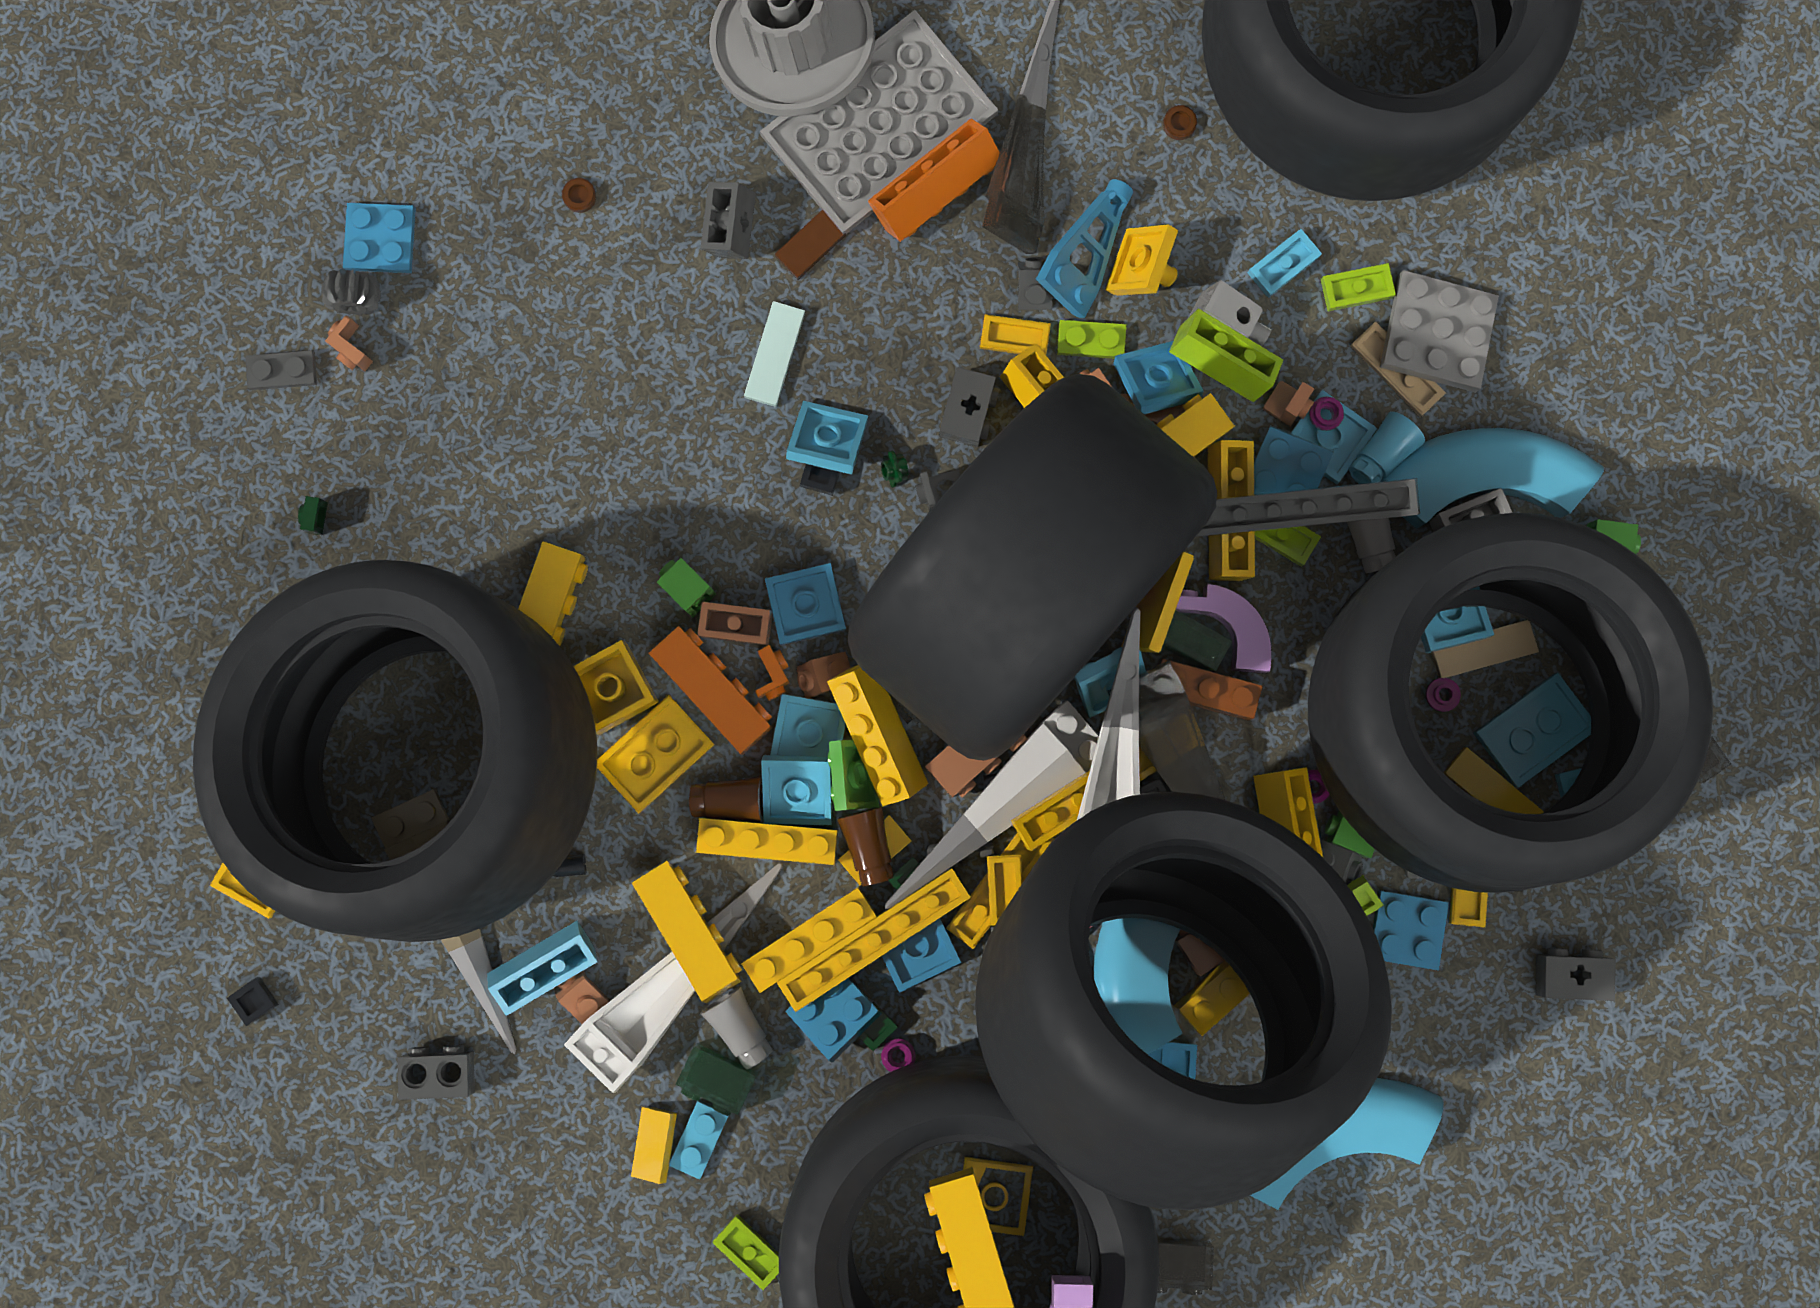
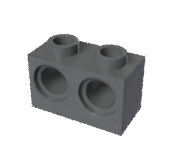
[398,1045,475,1100]

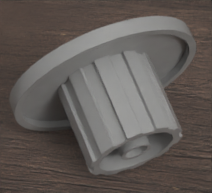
[709,0,875,116]

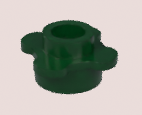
[881,450,909,488]

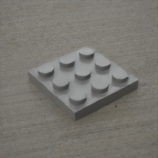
[1380,270,1499,393]

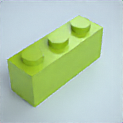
[1169,308,1283,402]

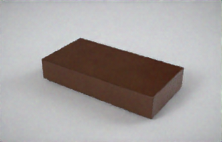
[775,210,846,280]

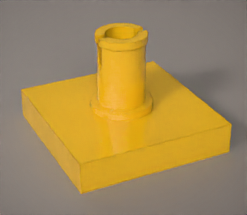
[1105,224,1178,296]

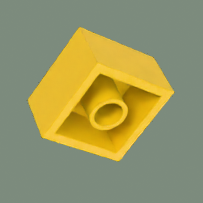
[573,640,659,735]

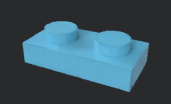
[1247,229,1322,298]
[669,1100,729,1180]

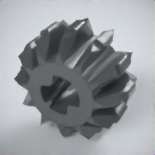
[321,269,381,316]

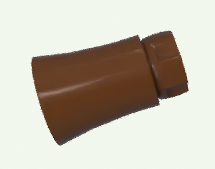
[689,775,764,823]
[837,806,894,886]

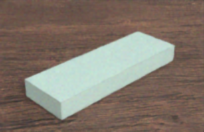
[744,301,805,407]

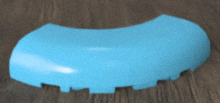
[1380,428,1605,529]
[1093,918,1183,1054]
[1250,1078,1444,1210]

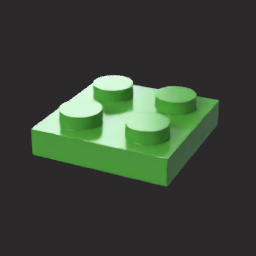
[828,740,879,811]

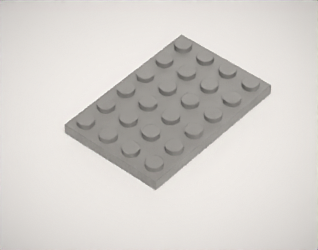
[760,10,998,234]

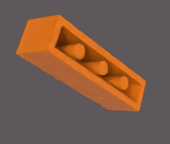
[868,119,1003,242]
[648,626,773,755]

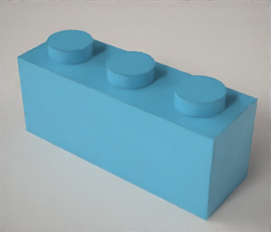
[487,920,597,1016]

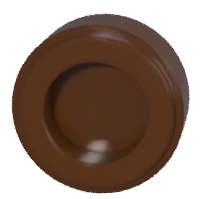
[1163,105,1197,140]
[562,178,596,213]

